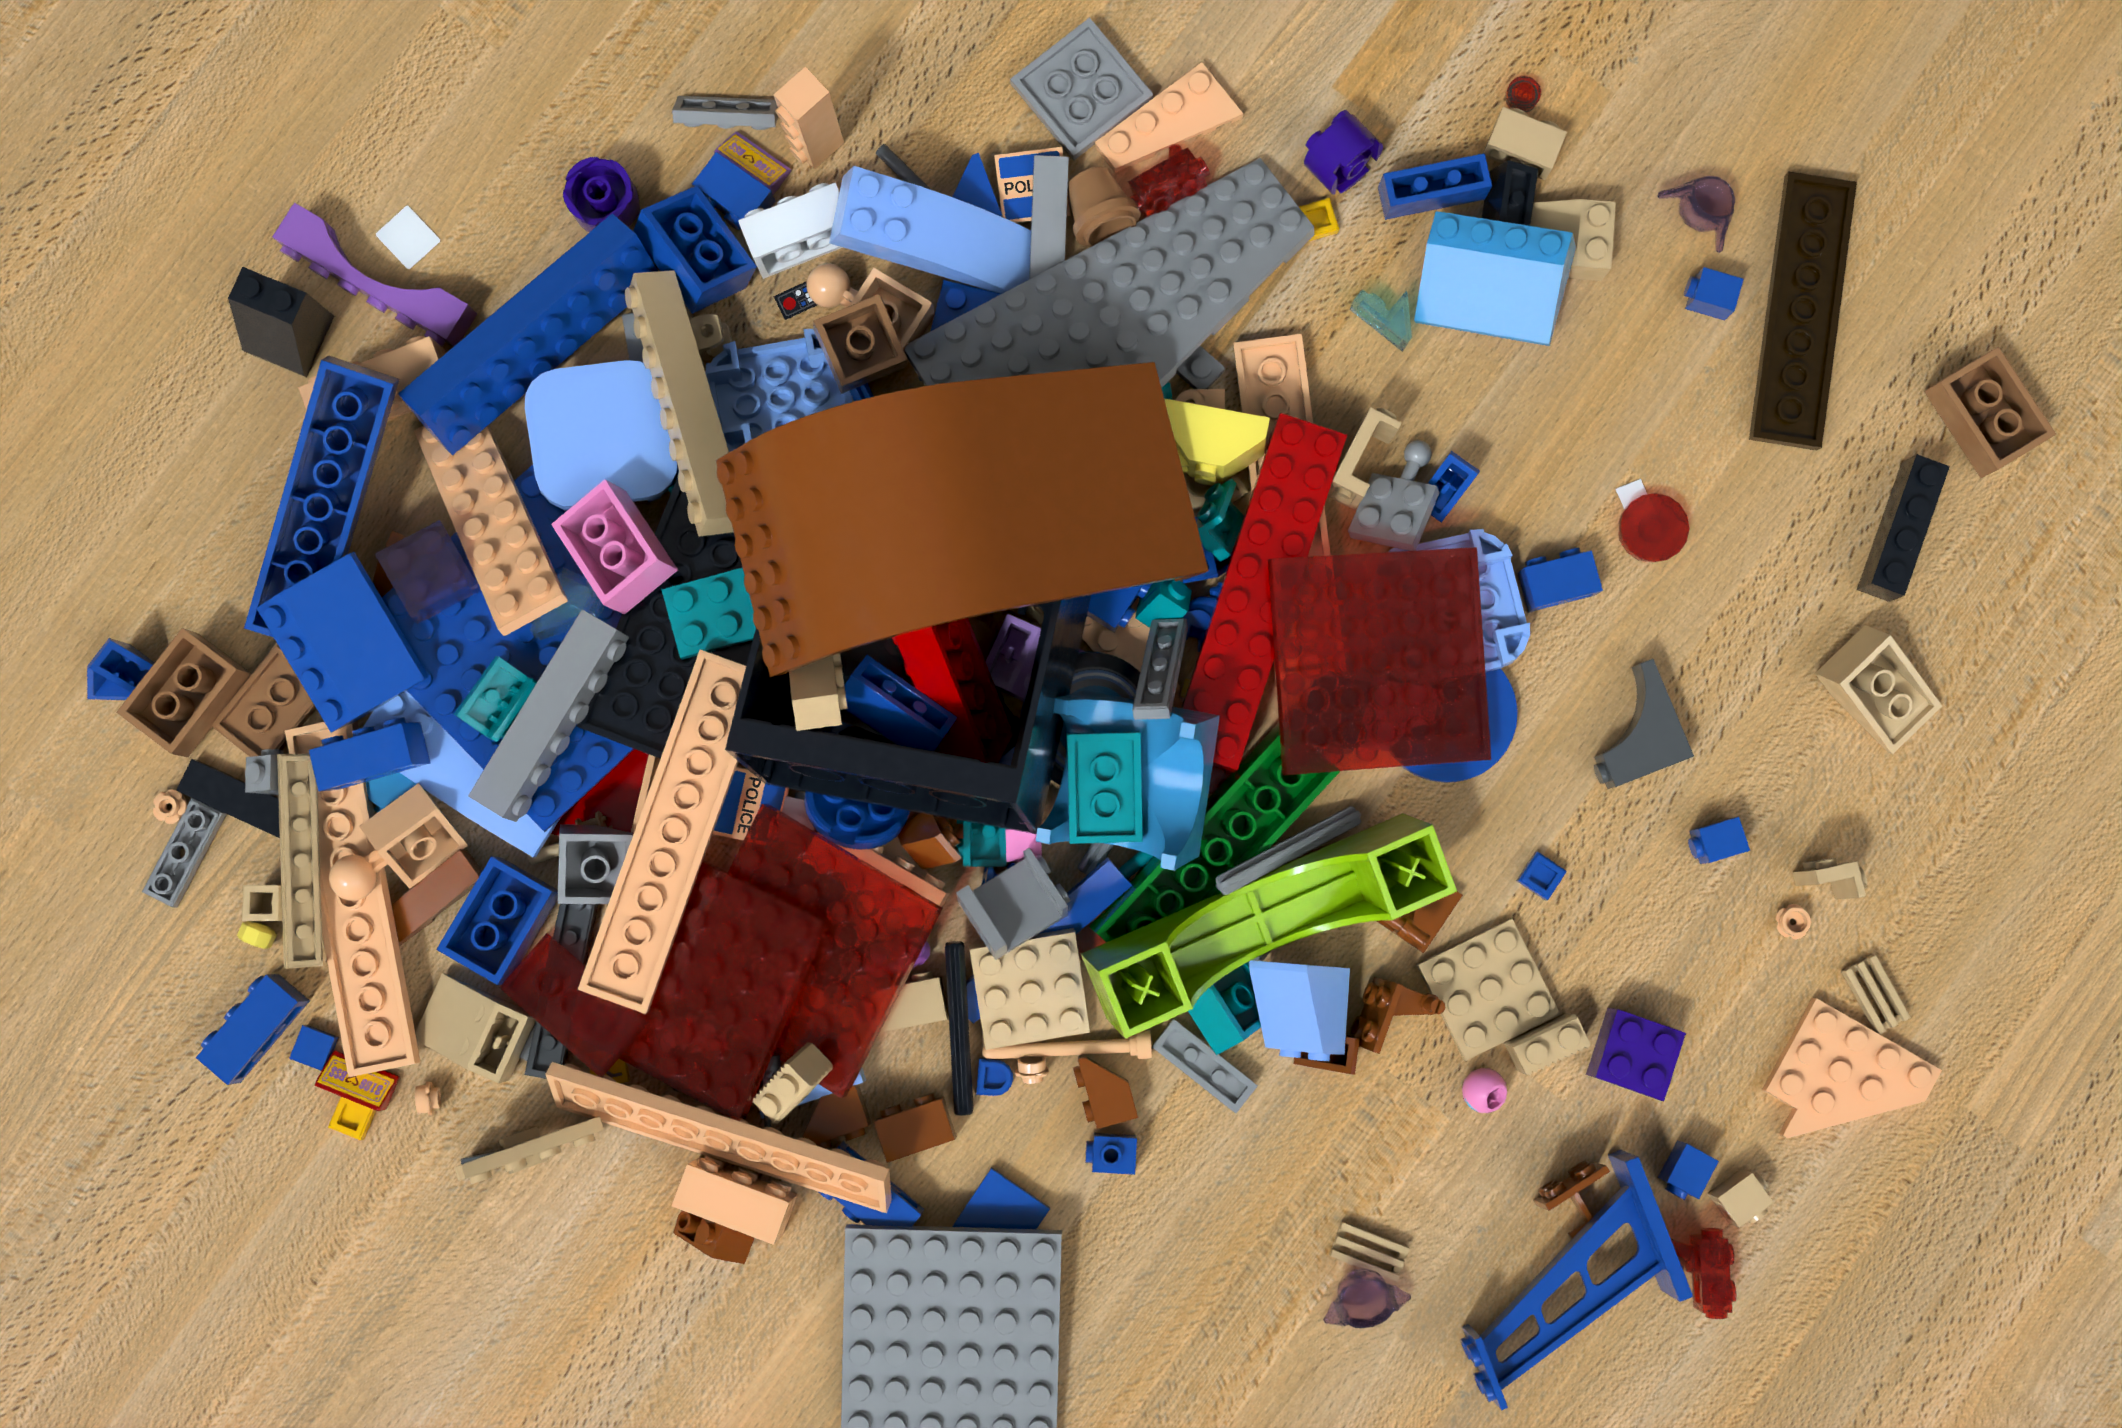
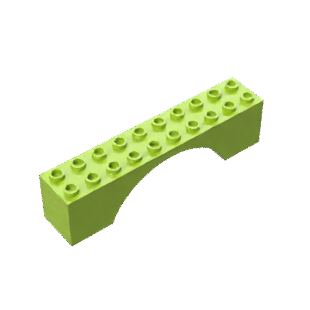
[1081,813,1457,1039]

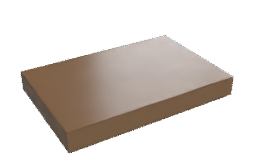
[210,644,316,757]

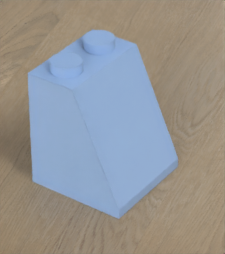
[1249,960,1350,1061]

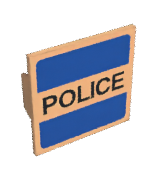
[994,147,1071,223]
[713,767,789,847]

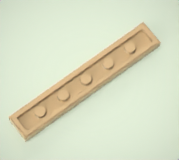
[277,753,323,969]

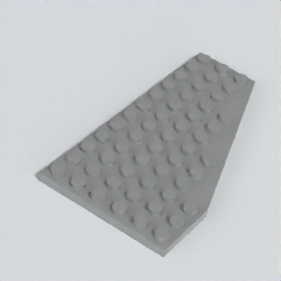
[904,158,1314,388]

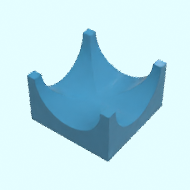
[1036,690,1220,870]

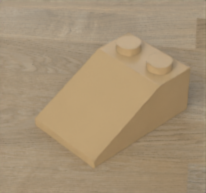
[1530,199,1616,281]
[1815,625,1942,755]

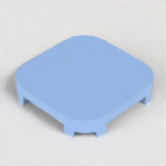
[705,329,853,452]
[525,360,678,511]
[1372,529,1530,684]

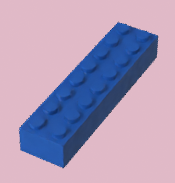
[398,214,658,456]
[244,356,400,637]

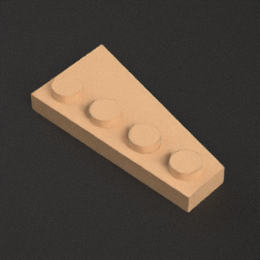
[1094,62,1243,173]

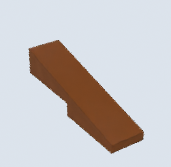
[392,849,482,946]

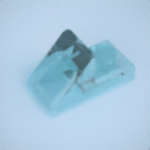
[1350,289,1412,352]

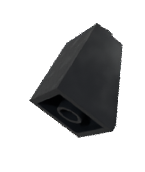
[228,267,335,378]

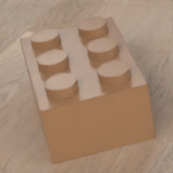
[1924,346,2057,478]
[116,628,252,757]

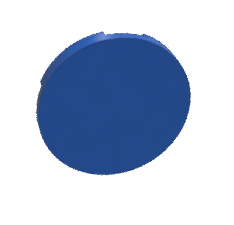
[804,792,910,850]

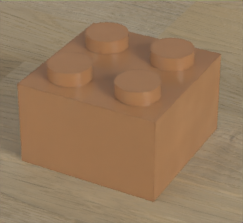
[813,294,908,394]

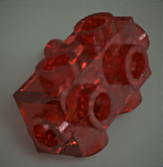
[1128,144,1210,218]
[1671,1228,1737,1319]

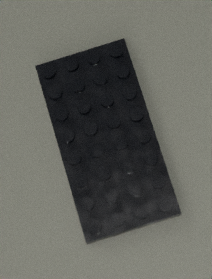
[576,478,753,759]

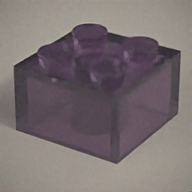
[375,520,481,624]

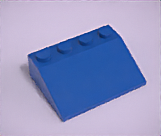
[256,552,429,733]

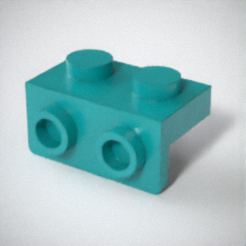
[1196,478,1244,562]
[453,656,537,742]
[957,820,1007,867]

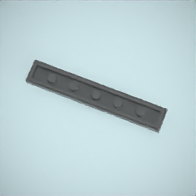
[524,904,598,1079]

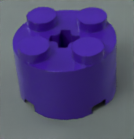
[1304,110,1383,195]
[563,157,640,232]

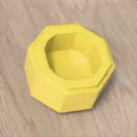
[237,921,277,949]

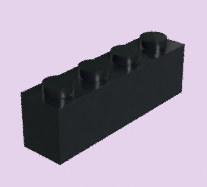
[1857,454,1950,602]

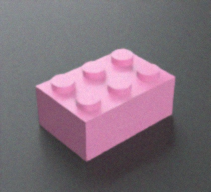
[551,479,678,615]

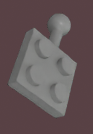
[1348,440,1439,552]

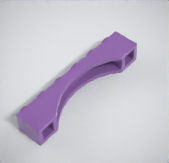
[272,203,477,347]

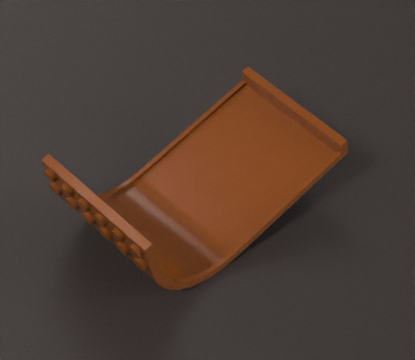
[716,362,1209,677]

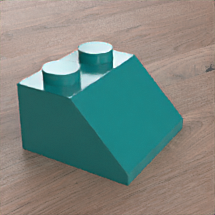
[1188,962,1261,1055]

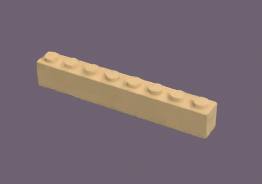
[625,270,734,536]

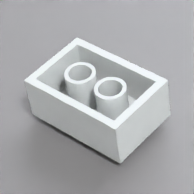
[738,182,843,279]

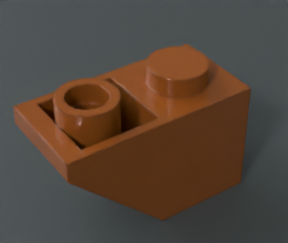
[898,813,962,870]
[1073,1056,1138,1129]
[802,1084,872,1149]
[673,1210,754,1264]

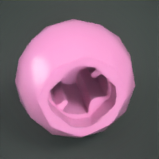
[1462,1068,1507,1113]

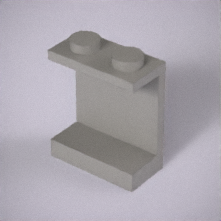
[956,848,1070,960]

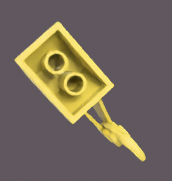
[1165,399,1270,485]

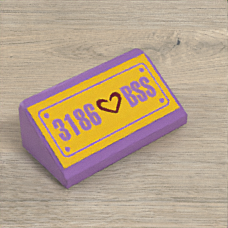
[714,131,791,195]

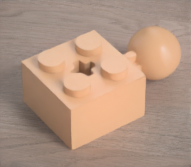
[807,263,935,371]
[329,783,468,900]

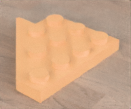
[1762,998,1942,1138]

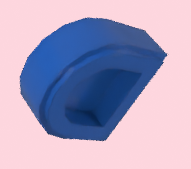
[976,1058,1013,1096]

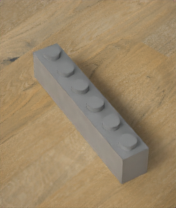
[468,609,629,822]

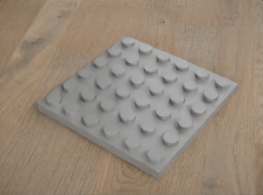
[841,1224,1062,1428]

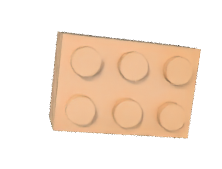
[672,1155,798,1245]

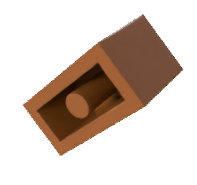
[874,1093,957,1163]

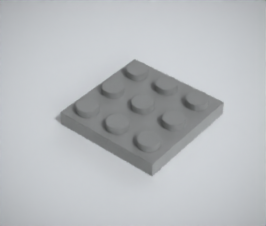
[1010,17,1153,161]

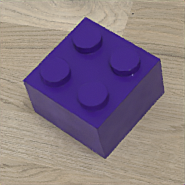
[1586,1008,1686,1101]

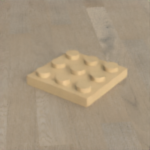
[1416,918,1560,1061]
[969,928,1090,1050]

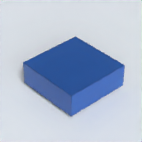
[1516,852,1567,901]
[289,1025,339,1071]

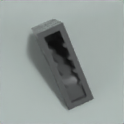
[1594,659,1694,789]

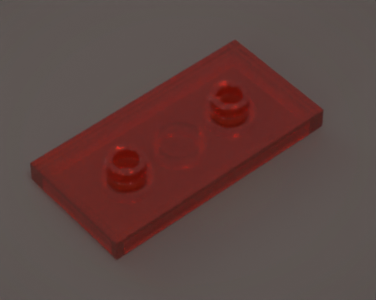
[499,933,650,1078]

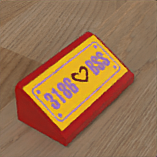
[314,1050,400,1111]

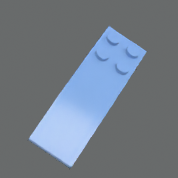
[829,166,1031,294]
[363,691,561,857]

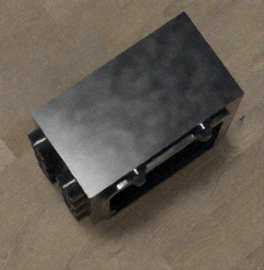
[725,595,1091,834]

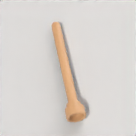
[982,1030,1152,1059]

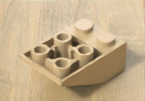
[415,973,537,1083]

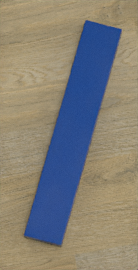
[966,857,1132,1024]

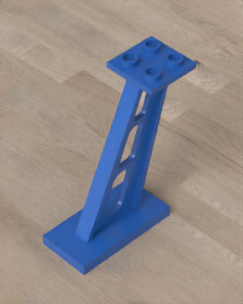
[1460,1150,1693,1410]

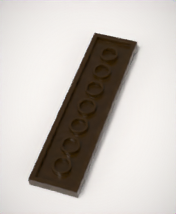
[1749,171,1857,451]

